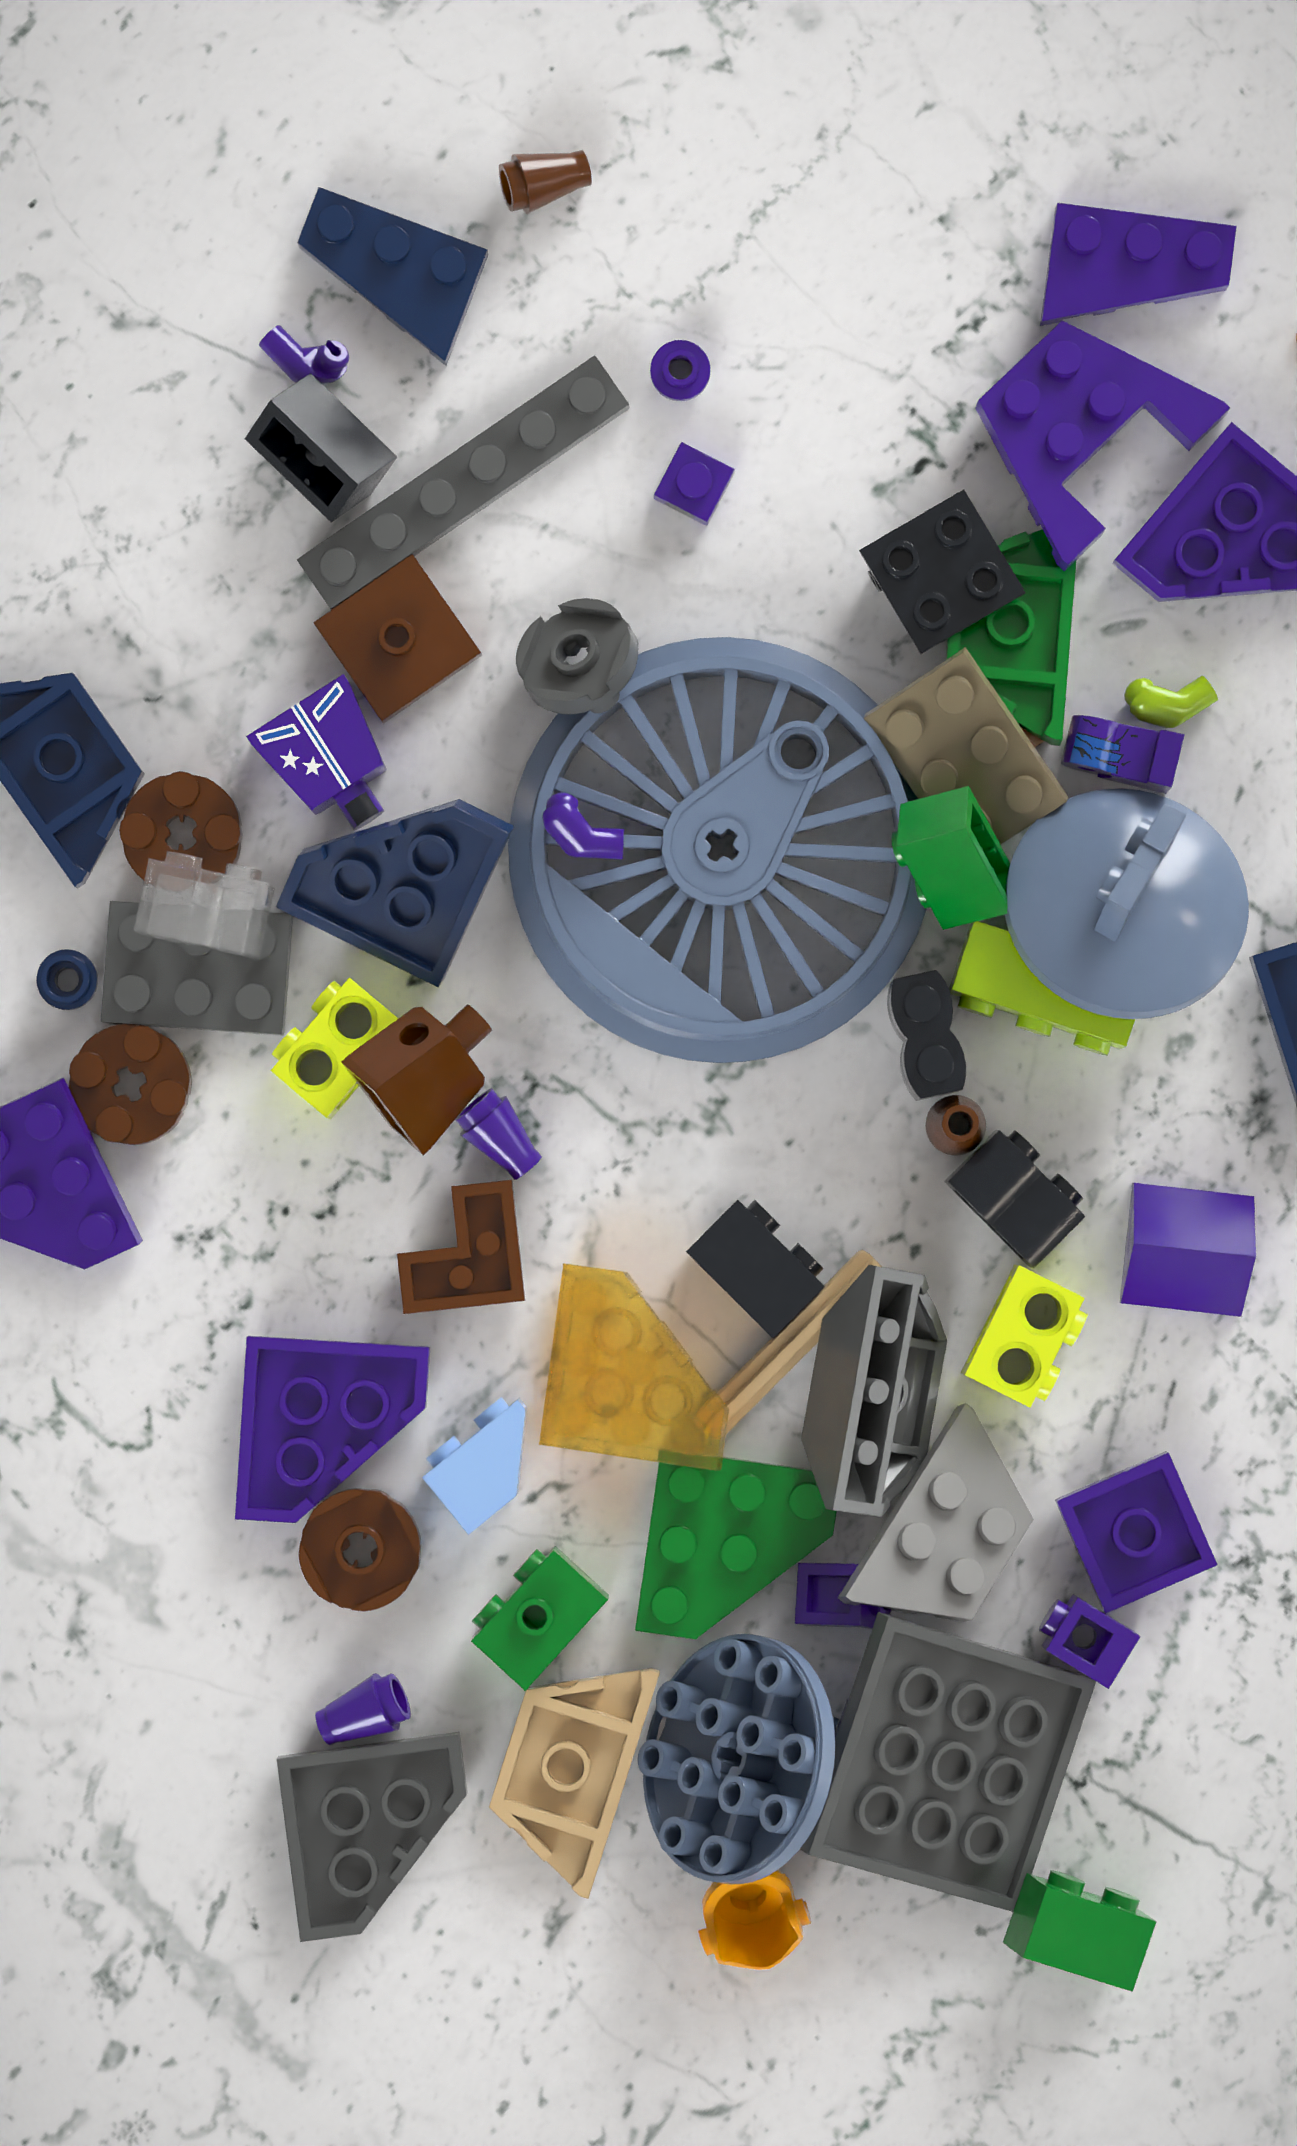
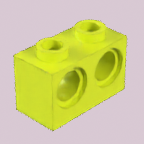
[270,977,398,1119]
[961,1265,1088,1408]

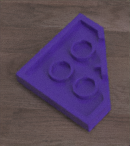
[1112,422,1297,602]
[0,1077,143,1270]
[235,1336,430,1523]

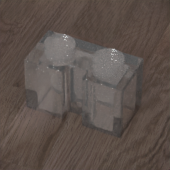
[134,851,275,960]

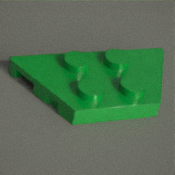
[945,529,1077,746]

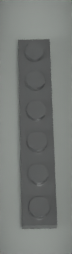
[297,355,629,610]

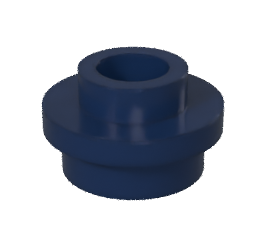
[36,949,98,1010]

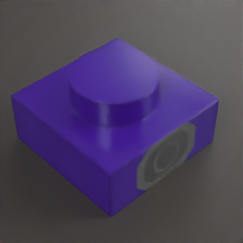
[654,442,735,526]

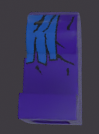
[1061,715,1185,794]

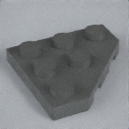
[276,1732,468,1942]

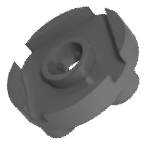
[516,598,639,714]

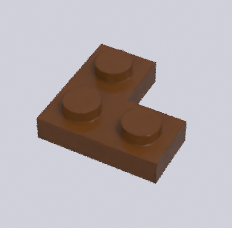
[397,1180,526,1314]

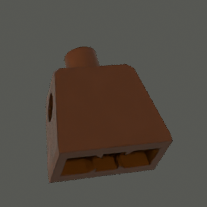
[341,1004,492,1156]

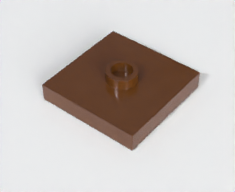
[313,554,482,724]

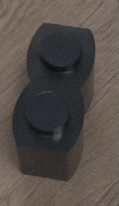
[887,970,966,1101]
[944,1130,1086,1268]

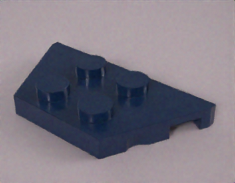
[0,673,145,889]

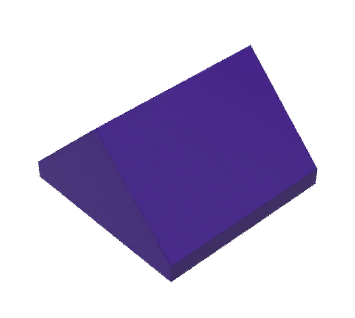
[1119,1183,1256,1317]

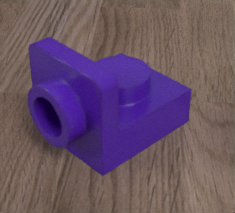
[795,1563,892,1629]

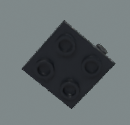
[859,489,1026,655]

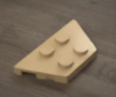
[489,1668,660,1899]

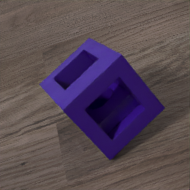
[1039,1594,1141,1689]

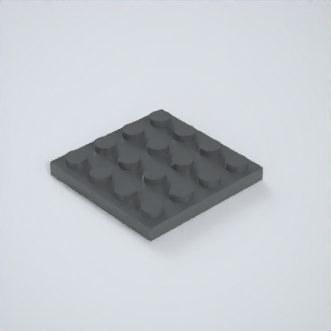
[800,1612,1096,1912]

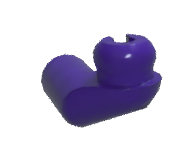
[259,325,349,384]
[542,793,624,859]

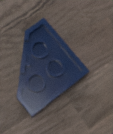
[276,799,514,987]

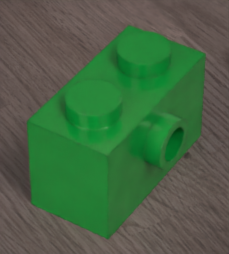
[891,786,1010,930]
[471,1546,609,1691]
[1003,1870,1157,1992]

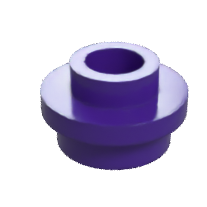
[650,340,710,401]

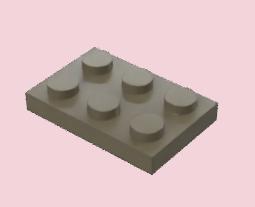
[863,647,1068,845]

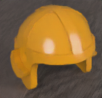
[698,1870,811,1970]

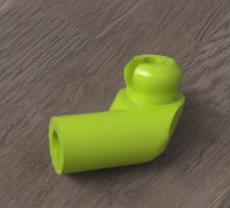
[1124,675,1218,728]

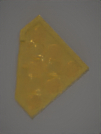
[539,1263,729,1471]

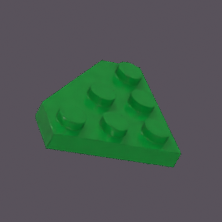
[635,1448,837,1639]

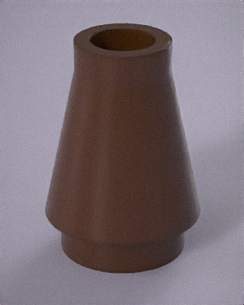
[499,150,592,214]
[925,1095,986,1156]

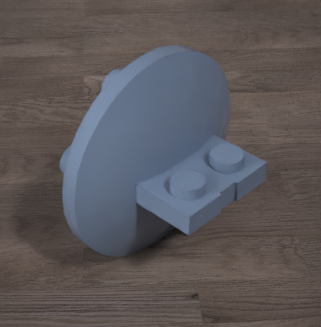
[1005,788,1249,1019]
[638,1634,839,1885]

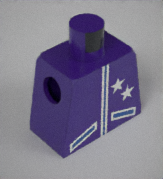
[246,674,387,830]

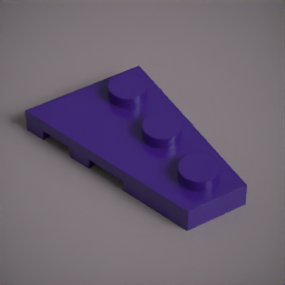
[1040,203,1237,326]

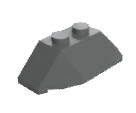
[801,1265,947,1517]

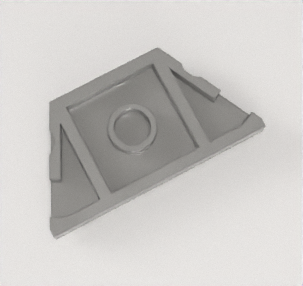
[838,1403,1034,1622]

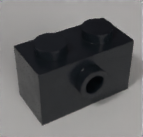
[245,373,397,523]
[686,1200,825,1338]

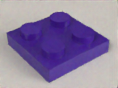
[1055,1451,1218,1614]

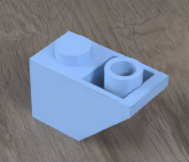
[422,1397,527,1535]

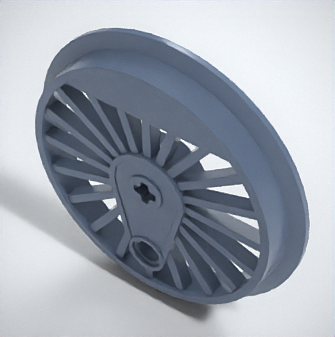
[508,637,927,1063]

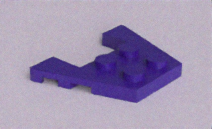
[975,320,1230,572]

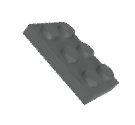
[101,901,293,1036]

